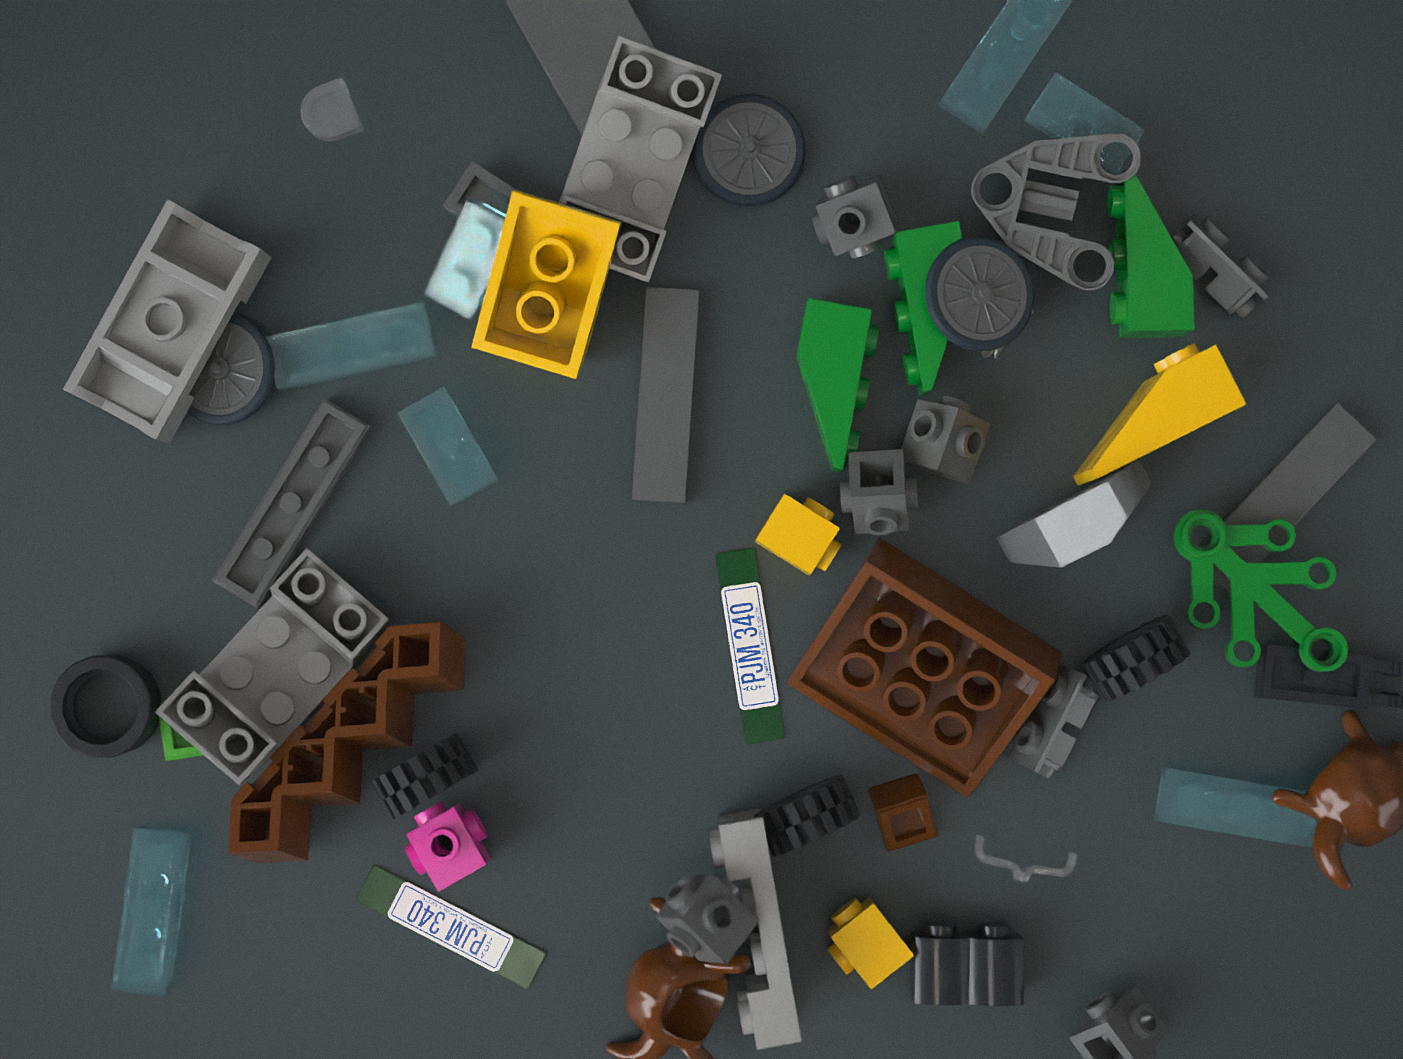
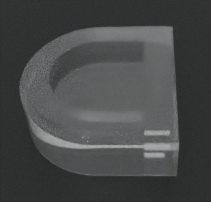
[300,77,364,142]

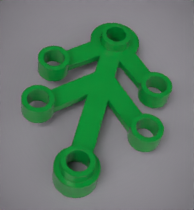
[1173,509,1348,672]

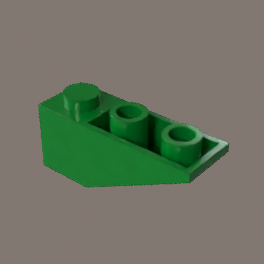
[1107,169,1195,338]
[884,221,962,397]
[796,298,879,473]

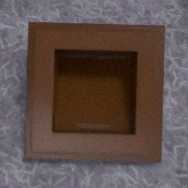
[868,774,939,852]

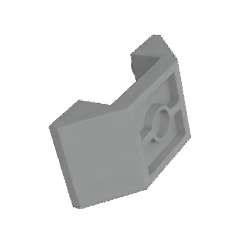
[559,36,722,283]
[155,548,389,786]

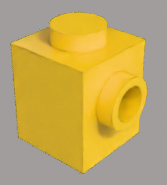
[754,493,842,575]
[827,897,914,990]

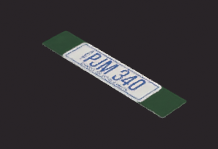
[715,548,785,745]
[356,865,545,989]

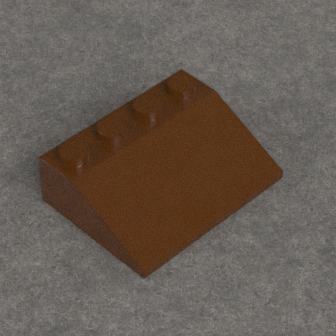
[786,537,1062,798]

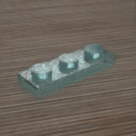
[939,0,1073,135]
[266,302,437,391]
[1154,766,1317,848]
[111,826,192,997]

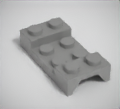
[63,199,272,444]
[709,808,802,1049]

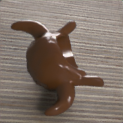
[1272,709,1403,890]
[605,897,751,1059]

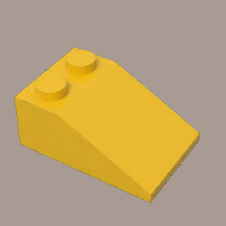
[471,190,621,379]
[1073,343,1246,486]

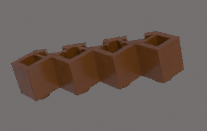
[228,622,465,864]

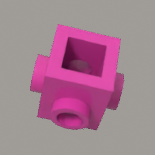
[405,801,492,892]

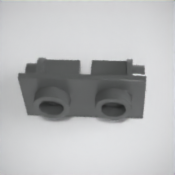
[1172,215,1270,319]
[1008,664,1099,780]

